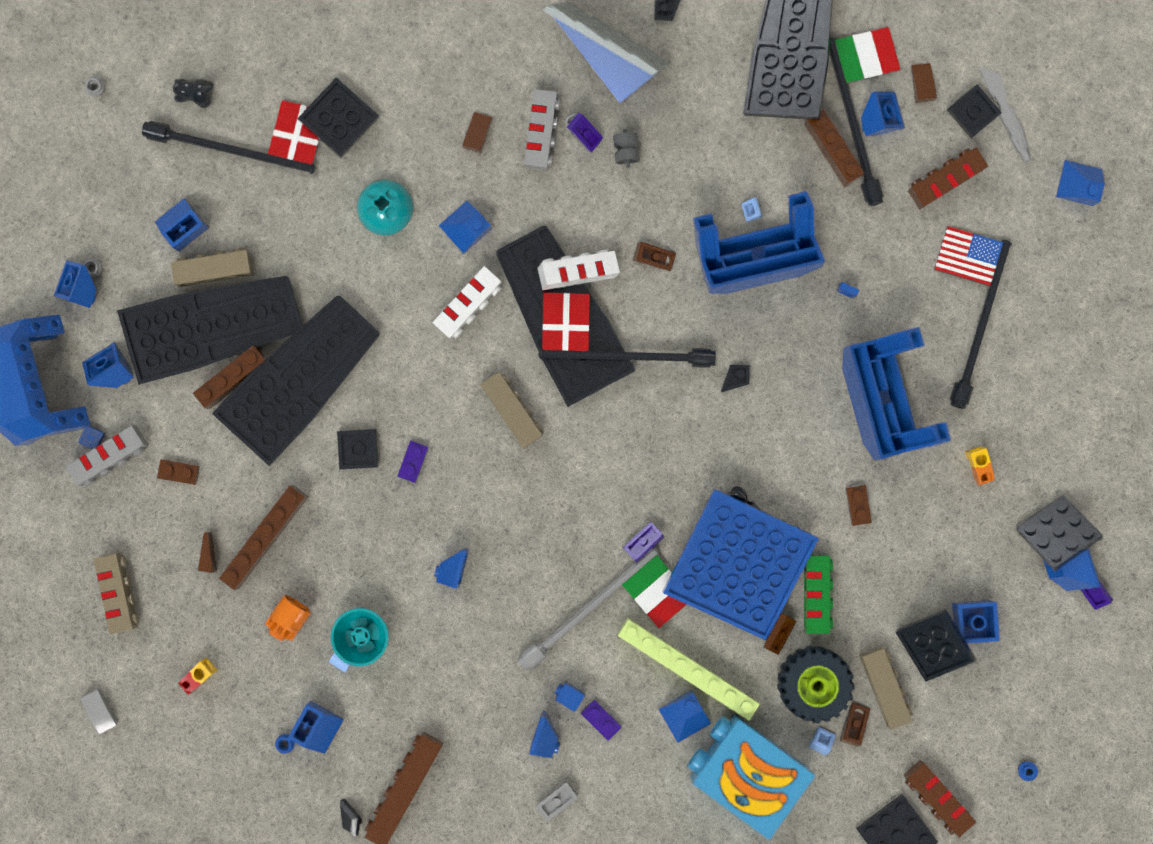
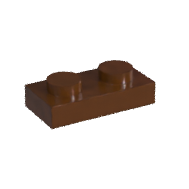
[157,459,200,485]
[845,485,872,526]
[763,613,797,655]

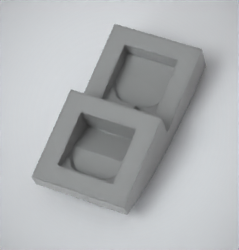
[81,688,117,734]

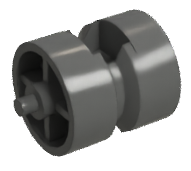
[613,129,640,168]

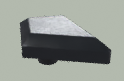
[654,0,681,21]
[721,365,750,392]
[340,799,362,836]

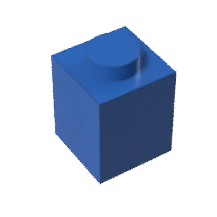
[554,681,585,712]

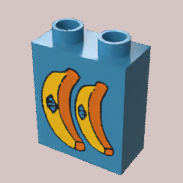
[687,714,815,840]

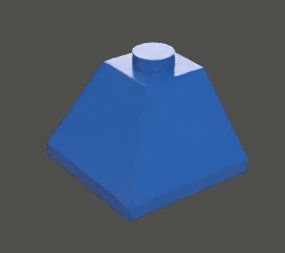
[861,91,905,136]
[1056,160,1105,206]
[438,201,492,254]
[53,260,97,308]
[82,342,134,388]
[434,548,469,589]
[1043,549,1100,591]
[659,690,711,743]
[529,711,560,758]

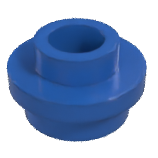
[275,734,295,754]
[1018,761,1038,781]

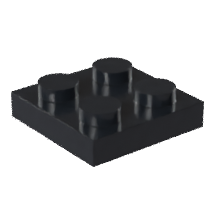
[947,84,1002,139]
[337,429,379,470]

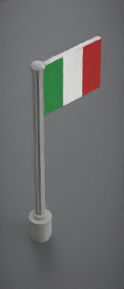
[518,547,687,671]

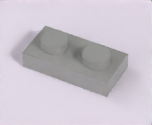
[536,781,578,821]

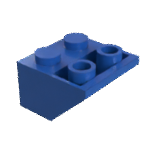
[155,198,209,251]
[288,701,344,754]

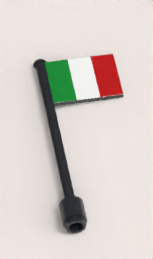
[829,27,901,207]

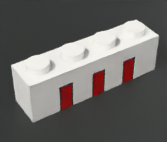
[538,250,620,290]
[432,266,502,339]

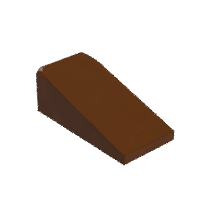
[911,63,937,103]
[462,112,492,153]
[632,242,676,272]
[198,532,217,573]
[840,702,871,747]

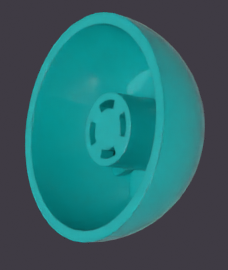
[357,179,413,236]
[330,608,389,667]

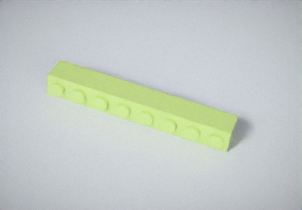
[617,618,760,720]

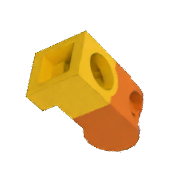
[965,446,995,486]

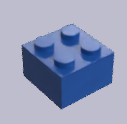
[952,600,1000,643]

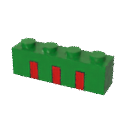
[804,555,833,634]

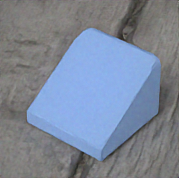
[809,726,836,755]

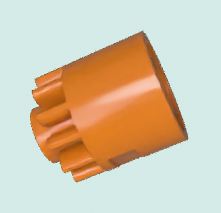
[265,595,312,641]

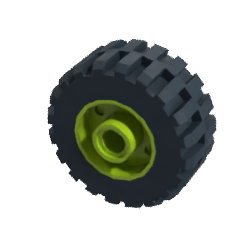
[777,646,855,723]

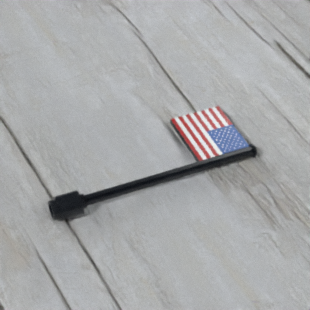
[934,226,1012,409]

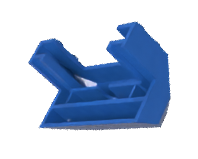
[693,191,825,294]
[0,314,91,446]
[842,327,951,461]

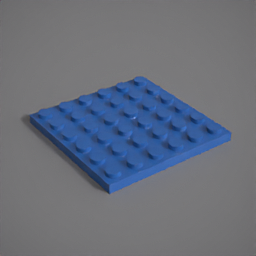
[662,489,819,640]

